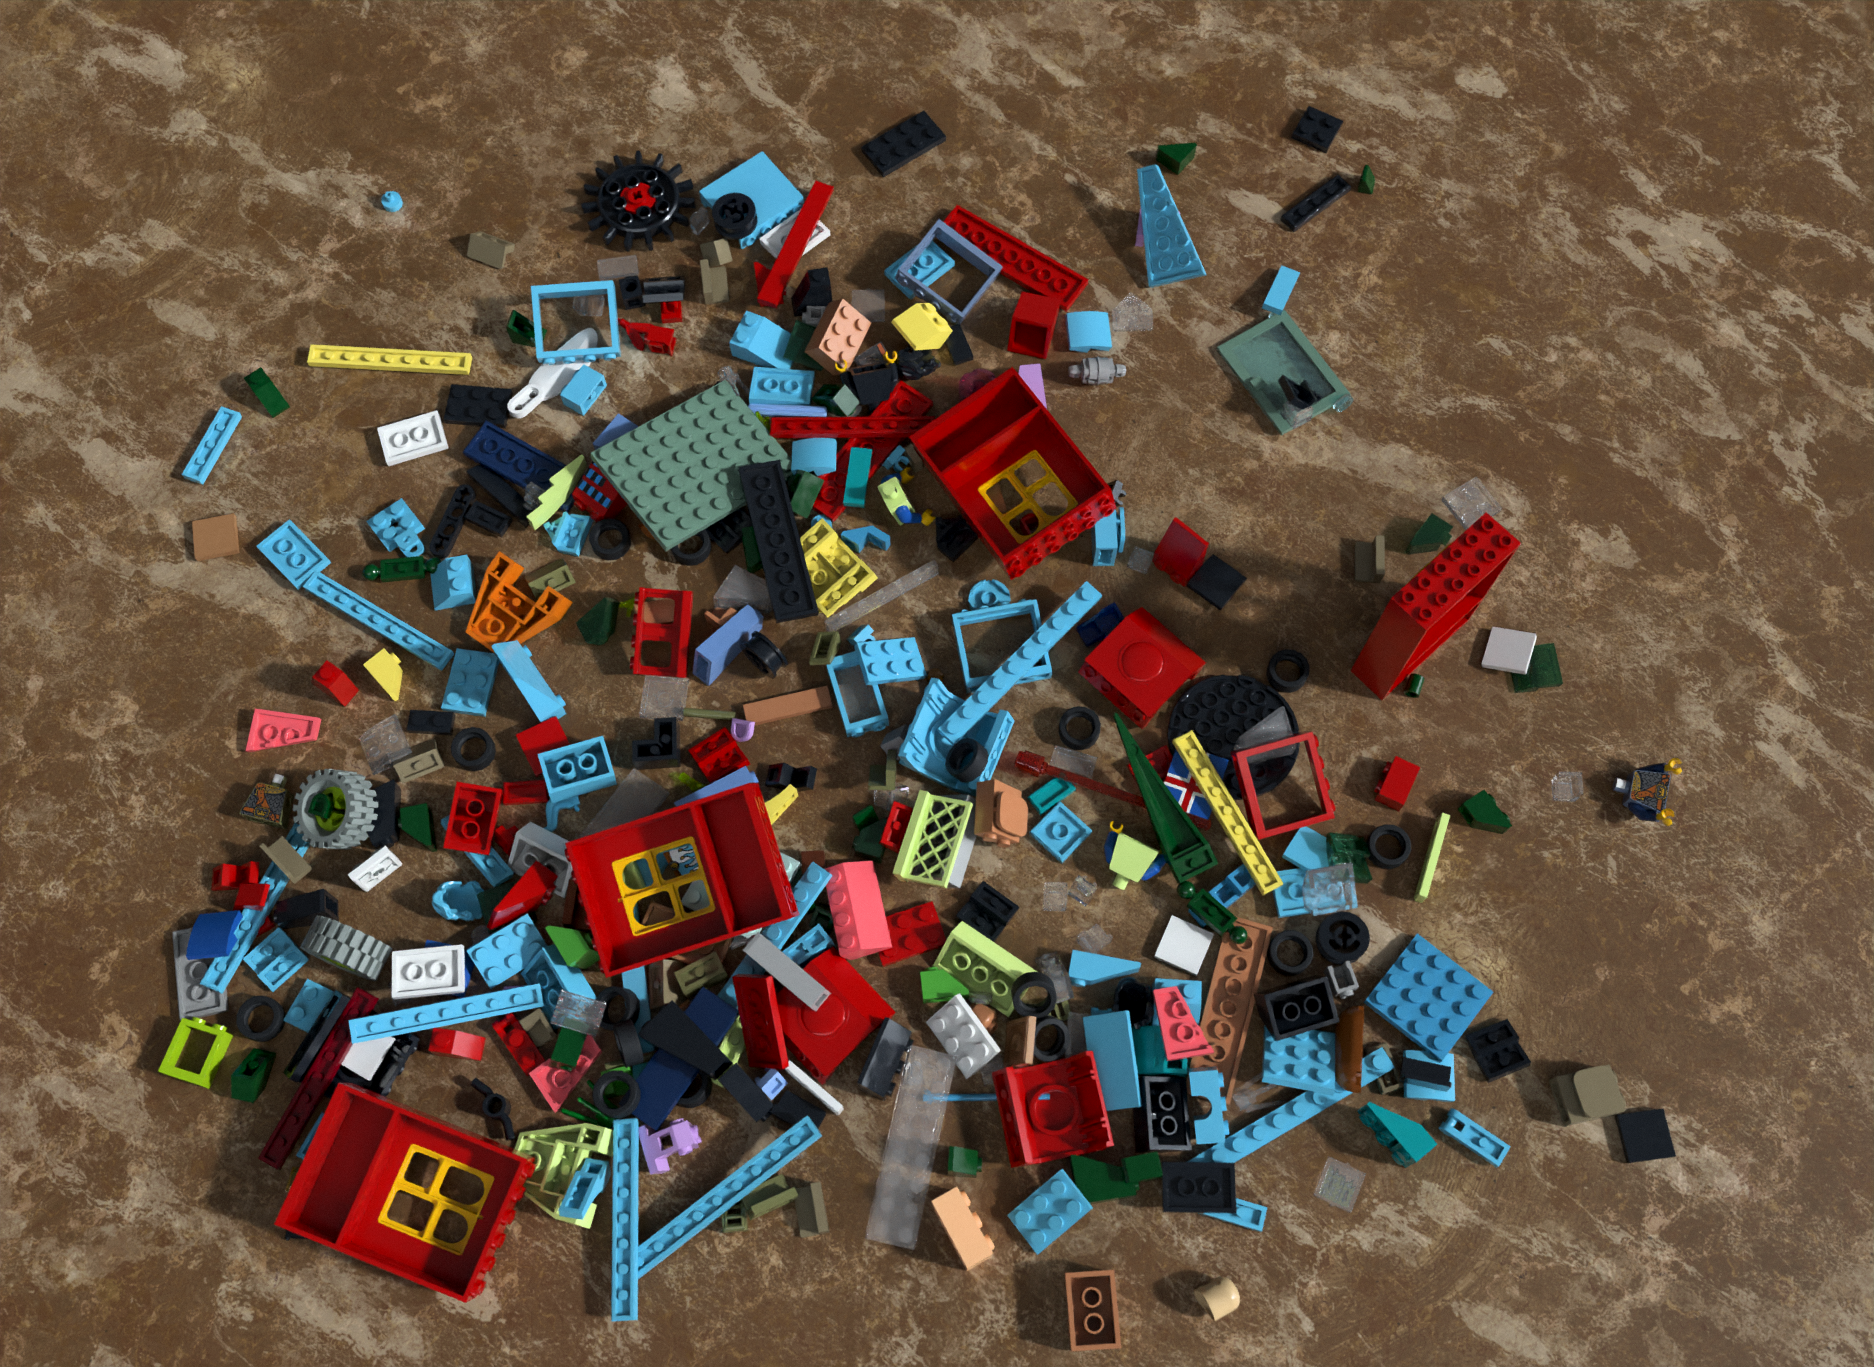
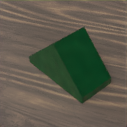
[1156,142,1197,175]
[506,310,547,348]
[1121,1151,1163,1183]

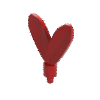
[618,318,654,351]

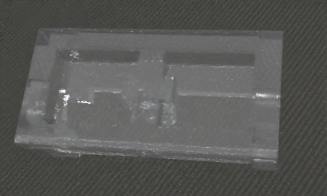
[550,990,607,1037]

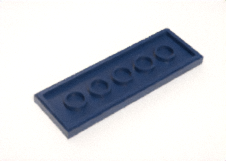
[463,421,583,513]
[619,987,739,1131]

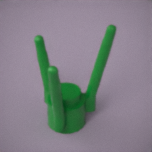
[561,1080,618,1129]

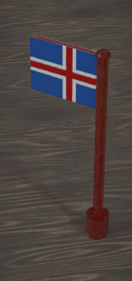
[1014,750,1229,831]

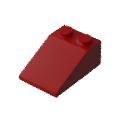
[1152,517,1209,587]
[443,782,503,856]
[487,860,558,930]

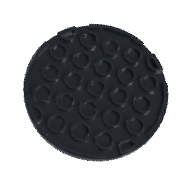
[1168,675,1300,800]

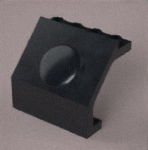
[283,990,420,1099]

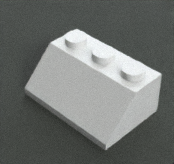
[508,822,573,898]

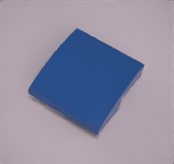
[186,910,243,960]

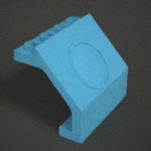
[898,677,1014,797]

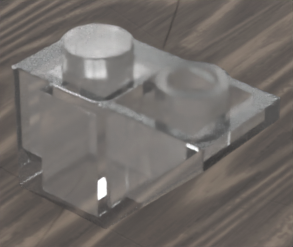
[1035,951,1074,1003]

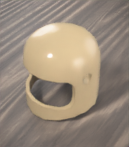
[1194,1276,1240,1322]

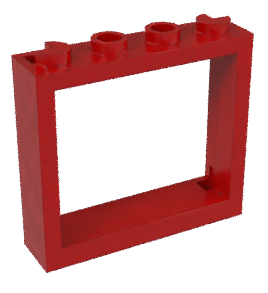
[1230,731,1335,840]

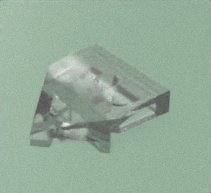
[1112,292,1153,332]

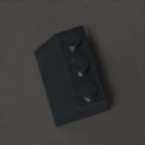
[1254,975,1340,1041]
[857,1017,914,1101]
[1133,1076,1192,1153]

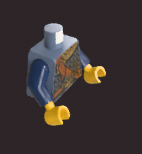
[1612,758,1682,826]

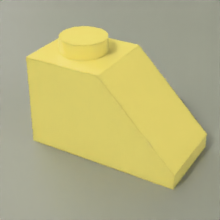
[363,648,403,702]

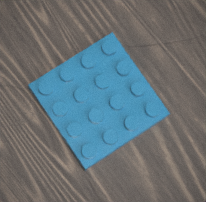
[1363,933,1493,1062]

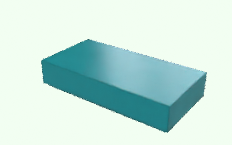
[1027,772,1076,816]

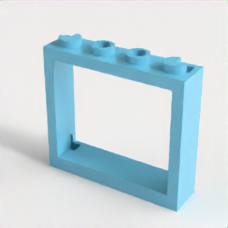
[531,280,621,365]
[952,599,1052,694]

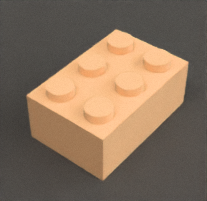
[931,1187,995,1271]

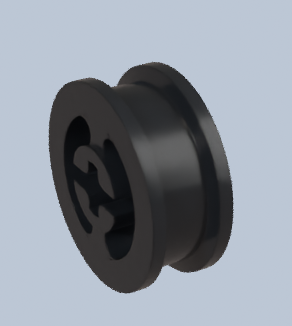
[712,193,758,240]
[740,631,788,679]
[1315,911,1370,965]

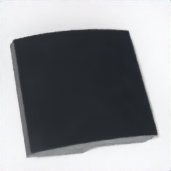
[642,276,685,303]
[705,508,752,554]
[1186,554,1247,611]
[954,881,1020,942]
[1465,1019,1531,1083]

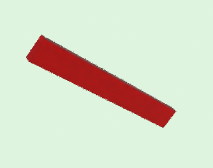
[757,180,834,309]
[770,416,935,438]

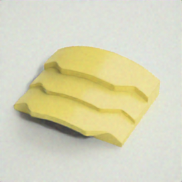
[800,518,877,618]

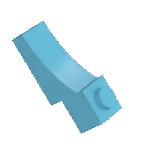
[558,1158,611,1220]

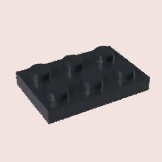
[443,384,513,429]
[1161,1162,1237,1214]

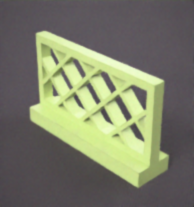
[893,790,973,889]

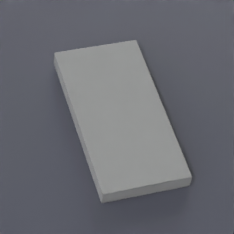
[172,927,229,1021]

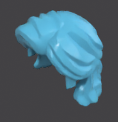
[432,881,486,921]

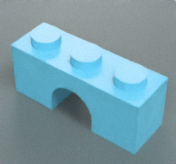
[1188,1066,1229,1144]

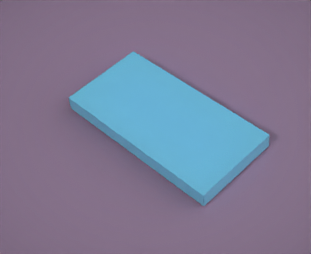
[1083,1010,1142,1111]

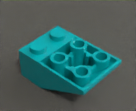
[1132,1026,1187,1078]
[1357,1102,1437,1168]

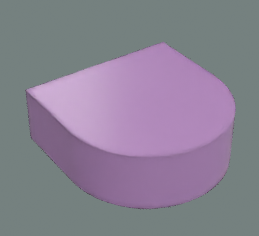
[731,718,755,742]

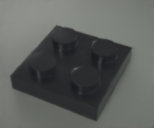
[1292,106,1343,153]

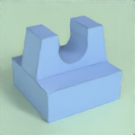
[754,1068,788,1100]

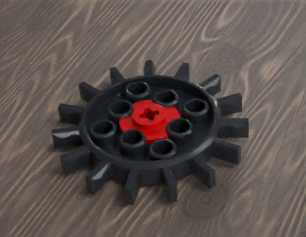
[581,150,696,252]

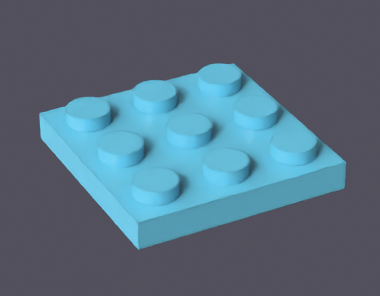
[1262,1025,1335,1095]

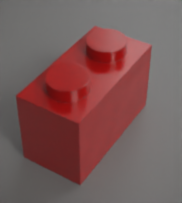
[1374,756,1420,811]

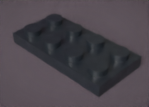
[861,111,946,178]

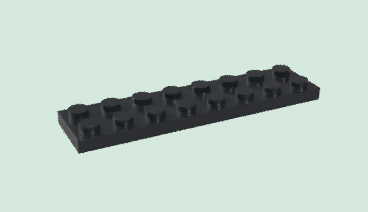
[738,460,819,623]

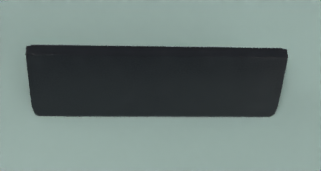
[466,465,536,528]

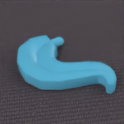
[544,796,580,832]

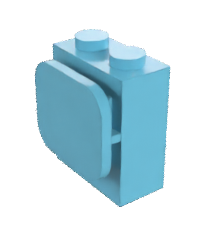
[1091,507,1125,566]

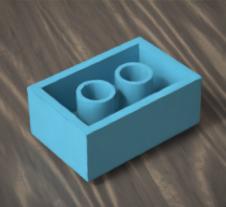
[538,736,617,803]

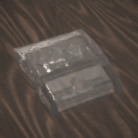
[359,714,412,775]

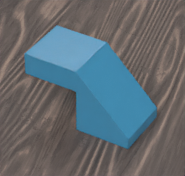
[841,526,891,553]

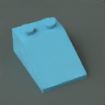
[729,311,803,369]

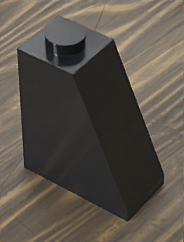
[791,267,833,317]
[366,779,401,849]
[273,889,339,929]
[718,1063,774,1122]

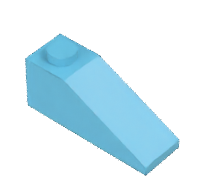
[1067,950,1141,987]

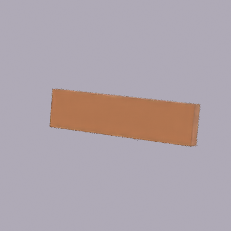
[743,685,833,726]

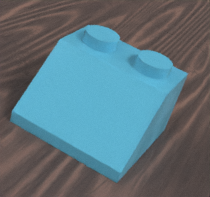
[430,555,477,611]
[1151,978,1202,1026]

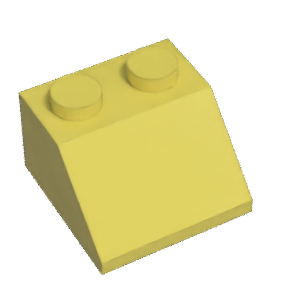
[891,303,953,350]

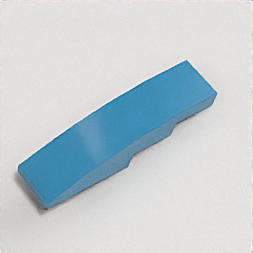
[1188,863,1256,928]

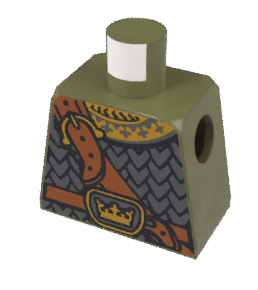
[239,774,294,830]

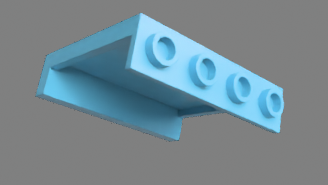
[699,151,804,249]

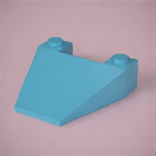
[491,640,566,722]

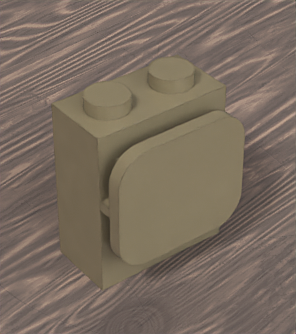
[1549,1064,1626,1127]

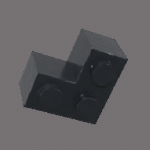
[632,717,681,770]

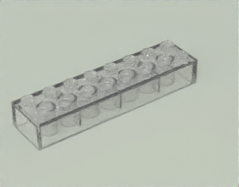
[865,1045,957,1250]

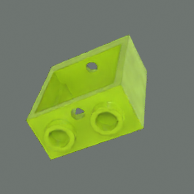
[158,1016,233,1089]

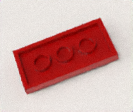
[732,974,789,1070]

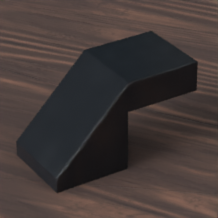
[765,763,817,792]

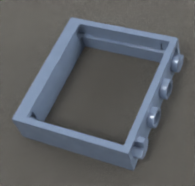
[895,219,1003,324]

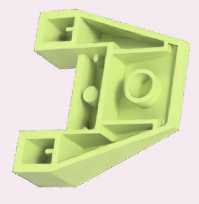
[515,1123,613,1229]

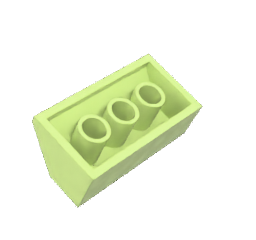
[933,921,1037,1017]

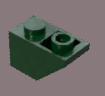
[1457,790,1512,834]

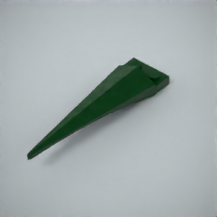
[1113,712,1219,884]

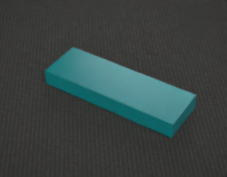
[843,447,872,508]

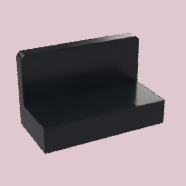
[1399,1057,1452,1092]
[771,1091,826,1129]

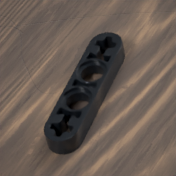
[429,484,476,559]

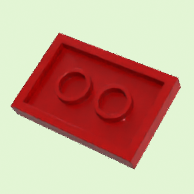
[878,901,946,967]

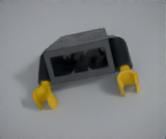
[835,351,898,412]

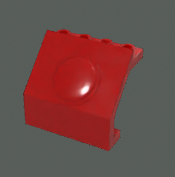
[1078,607,1206,729]
[776,947,896,1085]
[992,1050,1114,1168]

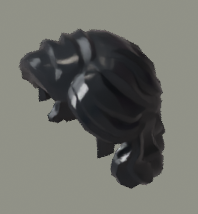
[894,346,941,380]
[1110,977,1154,1029]

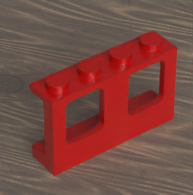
[630,587,693,678]

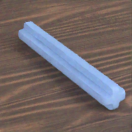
[748,404,827,417]

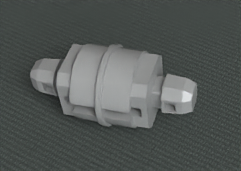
[1068,357,1126,385]

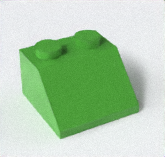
[545,925,600,969]

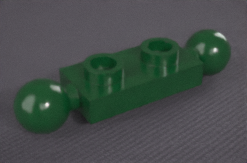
[362,556,442,582]
[1177,881,1248,944]

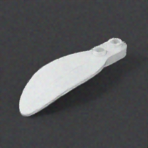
[508,328,598,418]

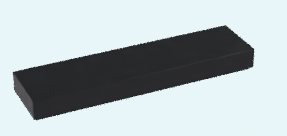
[1280,174,1351,232]

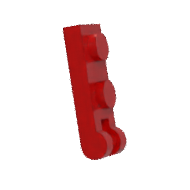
[491,1012,546,1077]

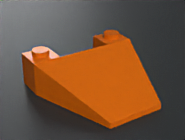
[466,551,573,653]

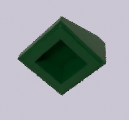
[1358,165,1375,195]
[852,805,880,835]
[809,902,834,935]

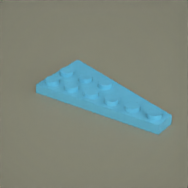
[1137,164,1207,288]

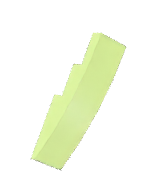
[526,454,587,530]

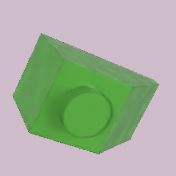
[920,967,969,1004]

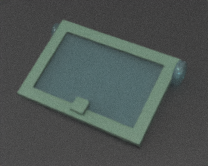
[1217,309,1354,436]

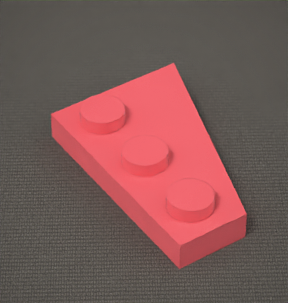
[245,708,321,752]
[1152,986,1214,1061]
[529,1032,602,1113]

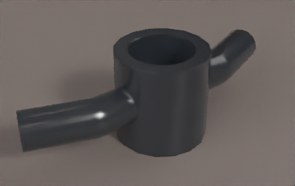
[470,1078,515,1141]

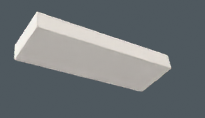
[785,1060,844,1115]

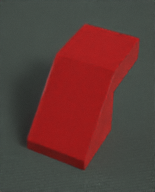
[211,861,259,891]
[233,884,270,913]

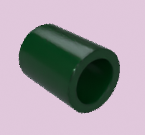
[1404,674,1425,698]

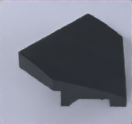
[1278,375,1323,410]
[935,515,979,562]

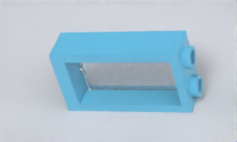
[826,651,889,738]

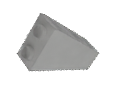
[743,932,831,1011]

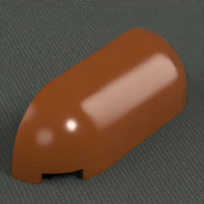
[1335,1006,1364,1093]

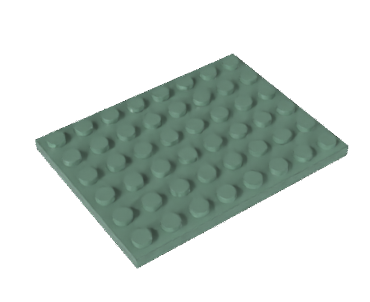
[590,380,793,552]

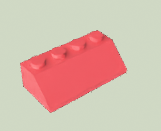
[825,861,892,961]

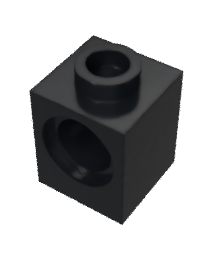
[618,275,645,310]

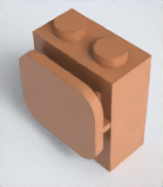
[974,779,1028,847]

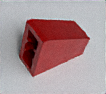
[311,660,359,707]

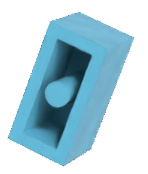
[560,364,607,416]

